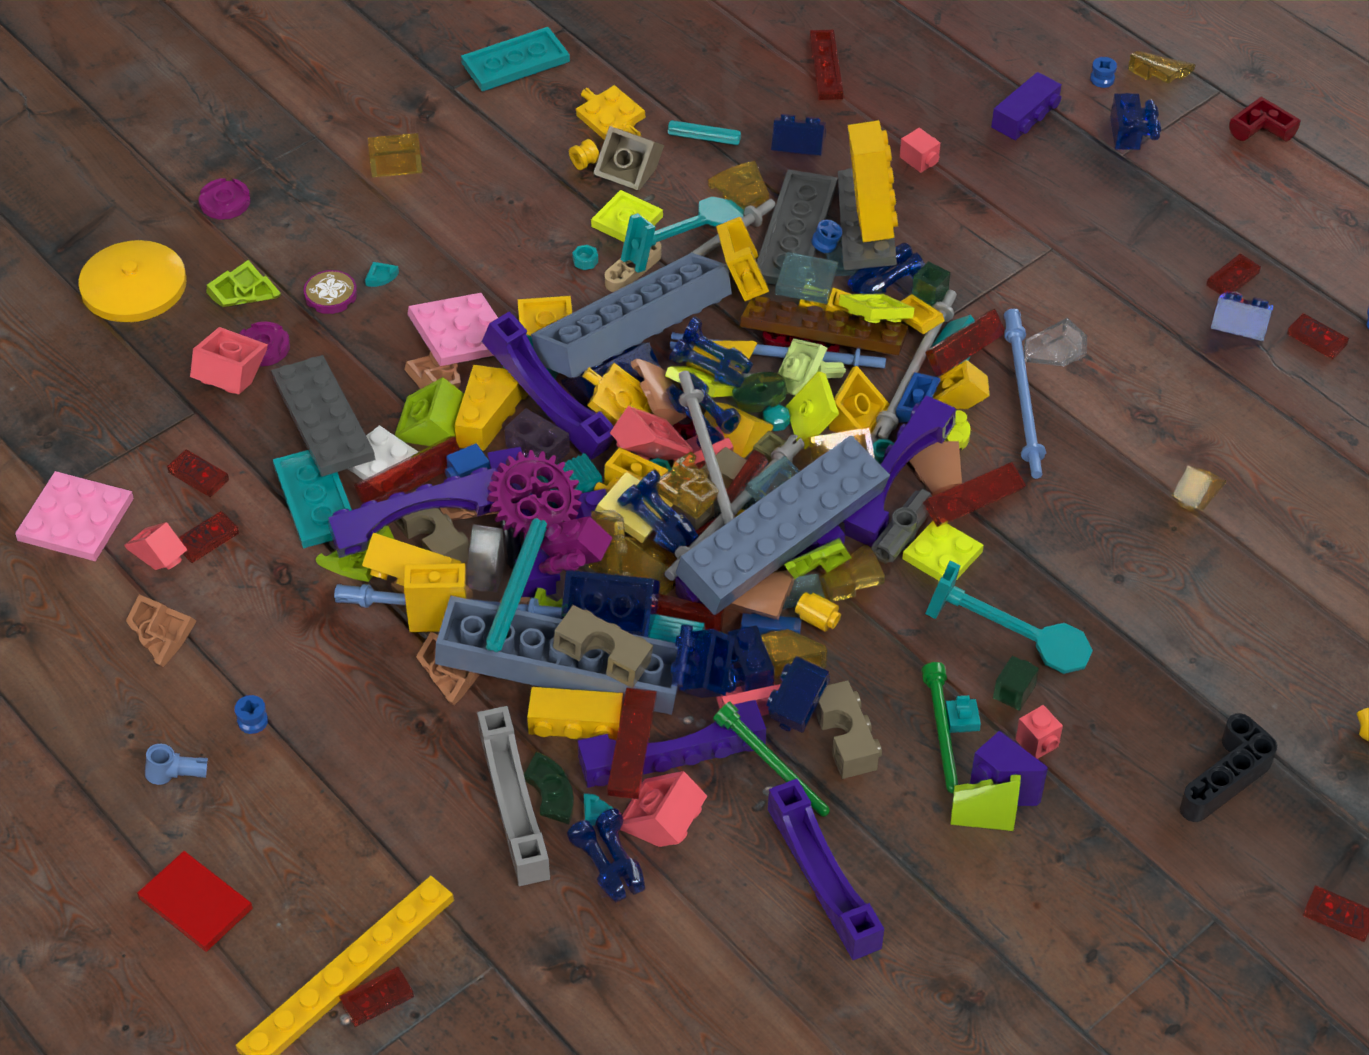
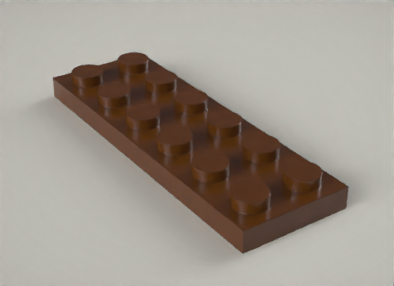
[740,296,908,355]

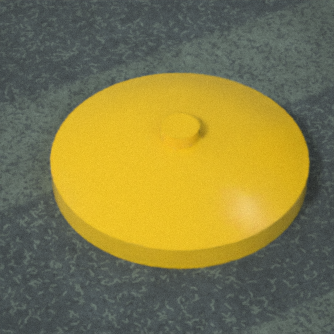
[79,240,187,322]

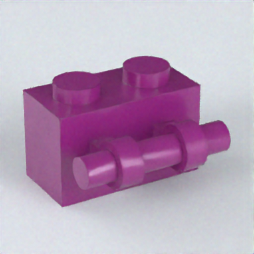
[539,516,612,575]

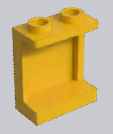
[716,217,769,301]
[404,563,467,632]

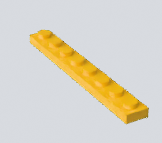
[236,876,454,1055]

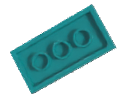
[461,27,570,91]
[273,450,352,548]

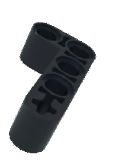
[1180,713,1278,822]

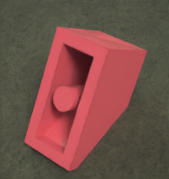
[124,522,187,570]

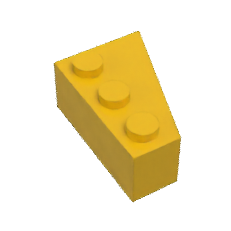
[455,365,529,451]

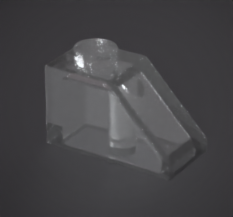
[1024,318,1088,366]
[467,525,505,592]

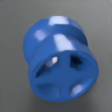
[1090,57,1117,88]
[811,220,842,253]
[235,695,268,734]

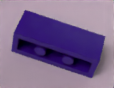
[991,72,1062,140]

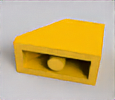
[932,360,990,409]

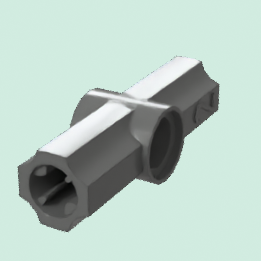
[871,489,936,564]

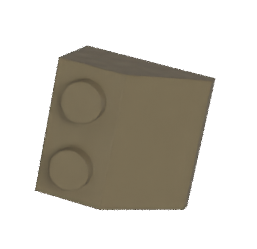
[593,126,664,190]

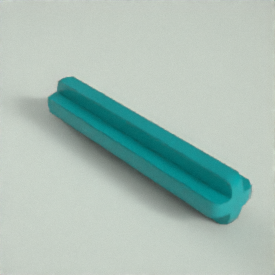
[668,120,741,145]

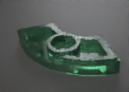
[524,751,574,825]

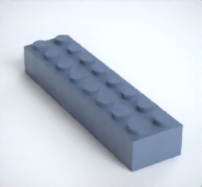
[531,253,732,378]
[676,435,890,615]
[435,596,686,715]

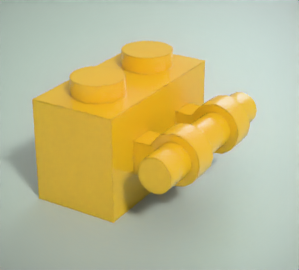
[594,447,668,497]

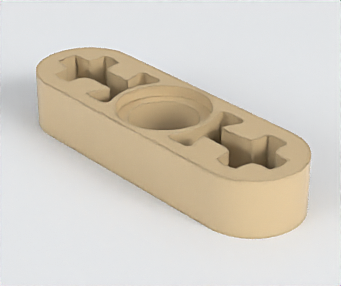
[605,241,661,292]

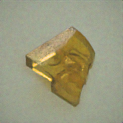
[1128,51,1196,84]
[708,161,769,211]
[652,452,719,519]
[589,510,630,582]
[819,545,885,602]

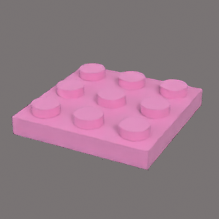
[408,293,498,366]
[15,471,134,561]

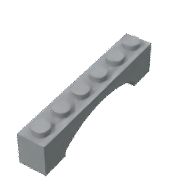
[477,706,550,886]

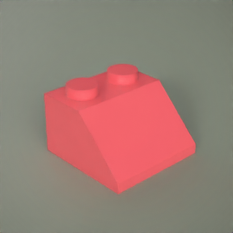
[190,327,268,394]
[610,406,694,460]
[616,771,707,847]

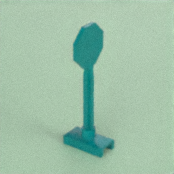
[620,197,744,273]
[925,561,1093,674]

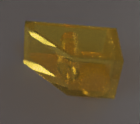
[1172,465,1226,512]
[759,629,827,680]

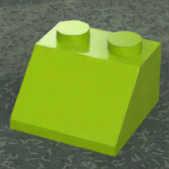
[394,377,464,447]

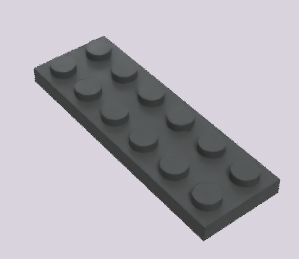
[838,168,897,270]
[757,169,837,290]
[271,355,376,476]

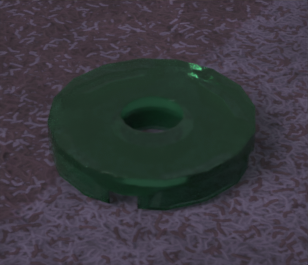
[732,372,788,412]

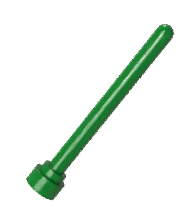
[921,662,959,793]
[713,701,830,817]

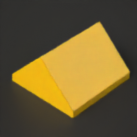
[829,366,890,443]
[696,401,773,458]

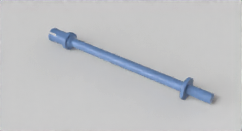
[1004,309,1046,479]
[670,332,886,368]
[334,584,565,619]

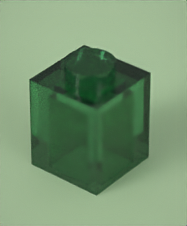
[912,261,951,306]
[993,655,1039,711]

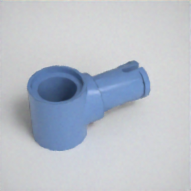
[145,744,208,785]

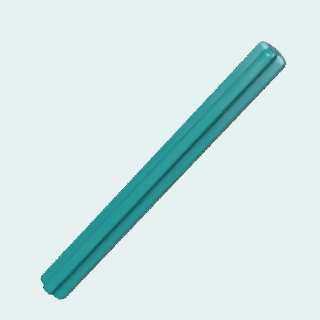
[486,518,547,652]

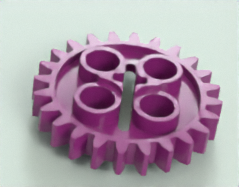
[487,450,582,540]

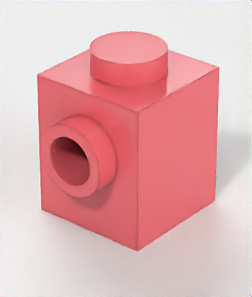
[900,127,941,173]
[1015,705,1063,759]

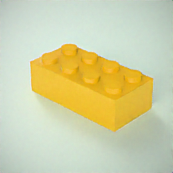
[848,120,898,242]

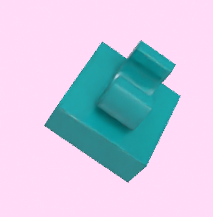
[945,695,981,733]

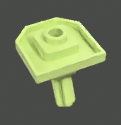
[777,338,846,395]

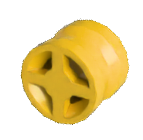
[569,139,600,170]

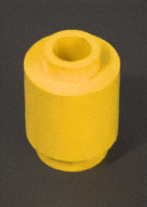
[795,592,841,632]

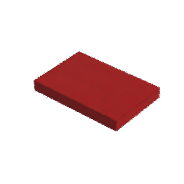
[137,851,253,952]

